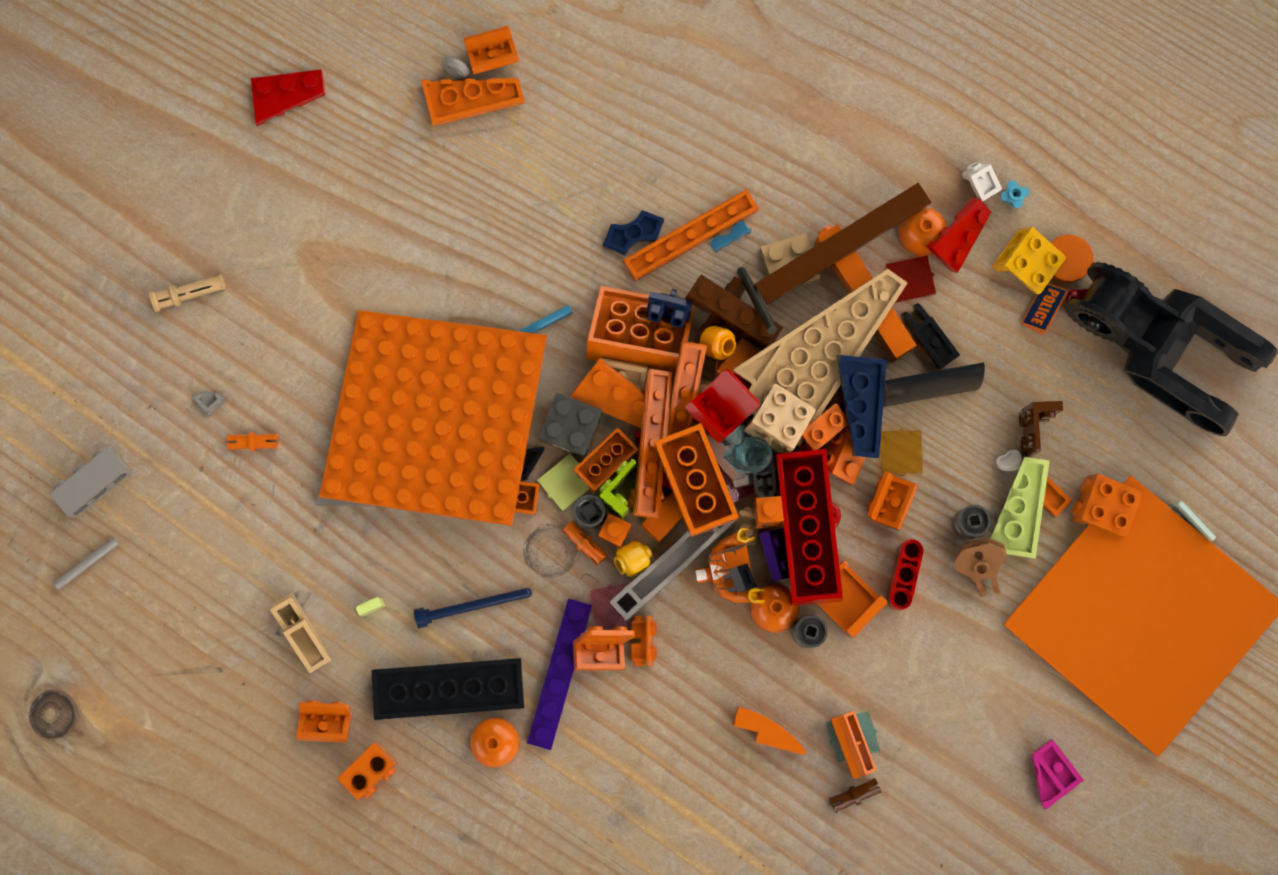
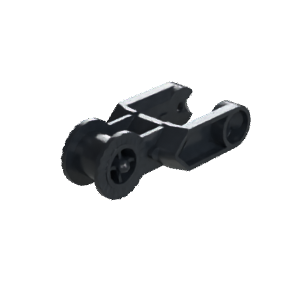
[1064,262,1278,436]

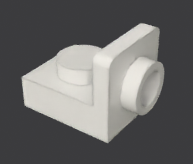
[961,162,1002,202]

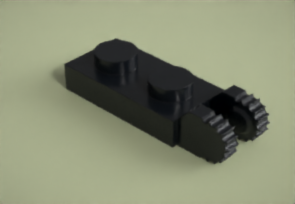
[901,303,960,370]

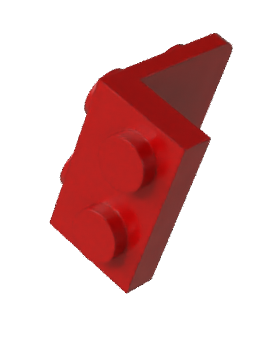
[685,369,760,444]

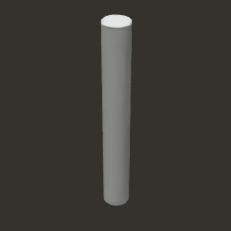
[53,537,120,590]

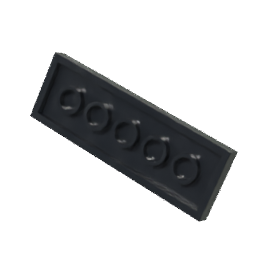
[371,658,525,720]

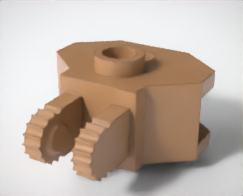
[954,538,1007,597]

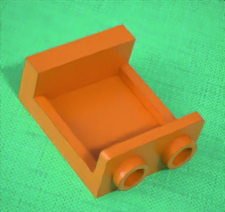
[816,560,888,638]

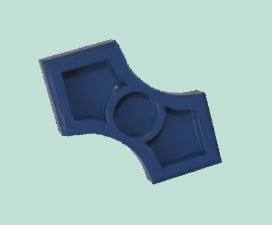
[603,210,665,256]

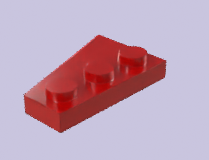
[251,69,326,126]

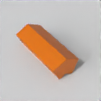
[830,711,877,779]

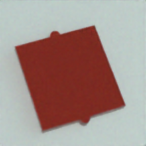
[886,256,937,303]

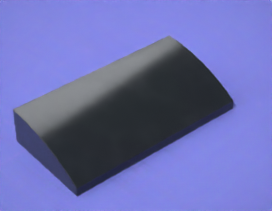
[883,362,985,407]

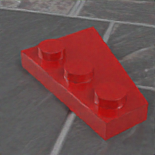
[926,198,991,273]

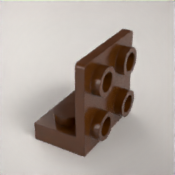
[1019,401,1063,457]

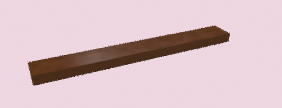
[754,182,932,306]

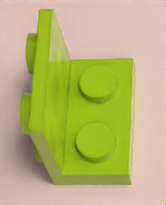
[599,459,637,520]

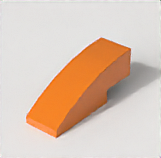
[733,706,806,755]

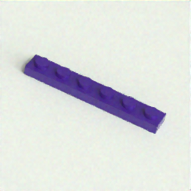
[527,598,592,750]

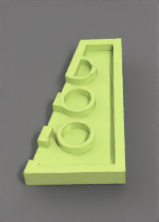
[990,457,1050,559]

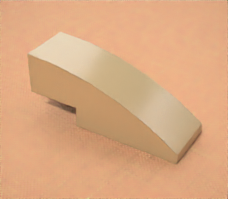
[270,593,331,674]

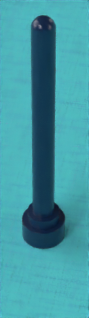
[414,588,532,629]

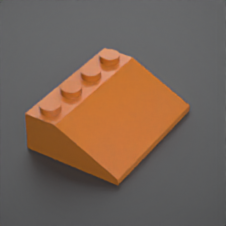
[585,286,695,376]

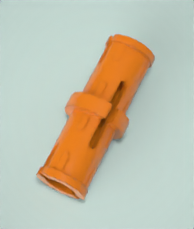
[227,432,279,451]
[562,520,607,566]

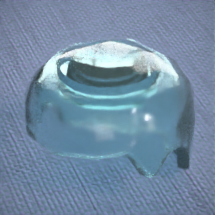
[732,437,772,474]

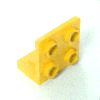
[992,227,1066,294]

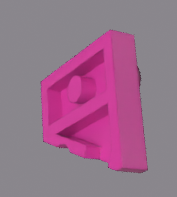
[1031,739,1084,810]

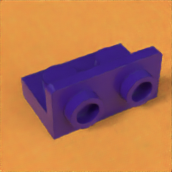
[759,528,789,582]

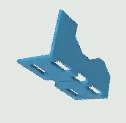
[711,220,751,253]

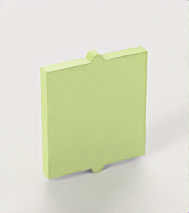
[537,453,590,511]

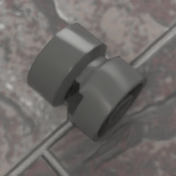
[573,495,606,529]
[952,505,991,539]
[792,615,828,648]

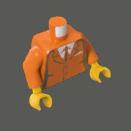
[695,527,765,604]

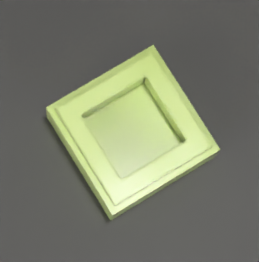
[356,597,386,616]

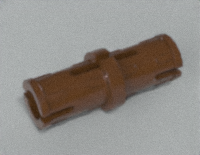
[829,778,882,813]

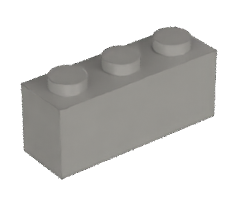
[50,447,133,519]

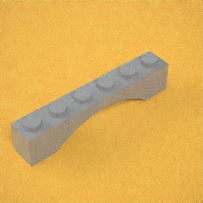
[610,520,736,622]

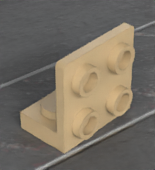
[743,384,816,454]

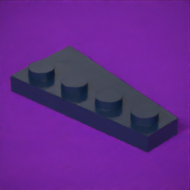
[836,355,887,458]

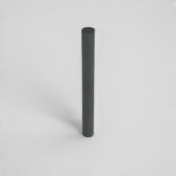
[737,267,777,334]

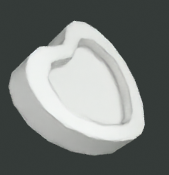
[996,449,1022,471]

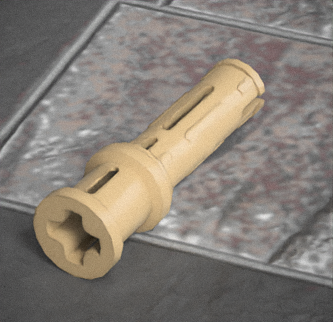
[149,274,226,312]

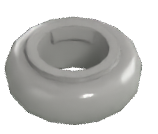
[442,57,470,79]

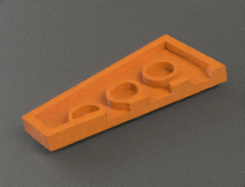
[421,78,525,127]
[570,358,645,429]

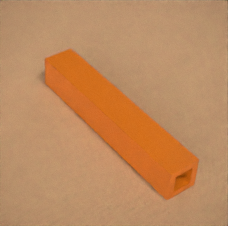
[815,224,917,362]

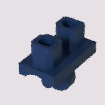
[646,288,693,328]

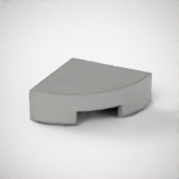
[192,392,227,416]

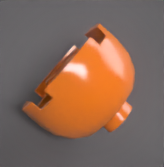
[898,207,947,257]
[750,584,800,633]
[470,717,520,768]

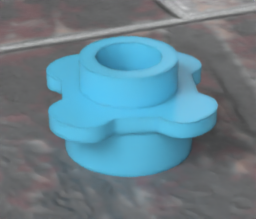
[1001,180,1029,209]

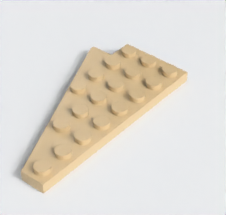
[732,269,907,446]

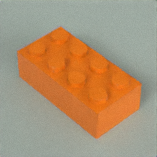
[654,423,739,538]

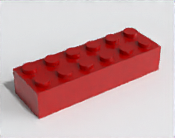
[776,449,843,606]

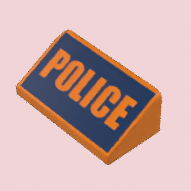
[1021,284,1068,335]

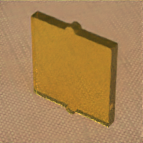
[881,429,923,476]

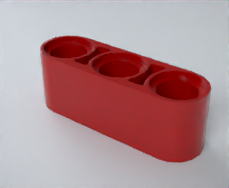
[887,539,924,611]

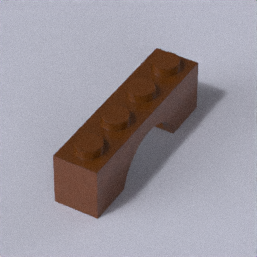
[685,274,783,350]

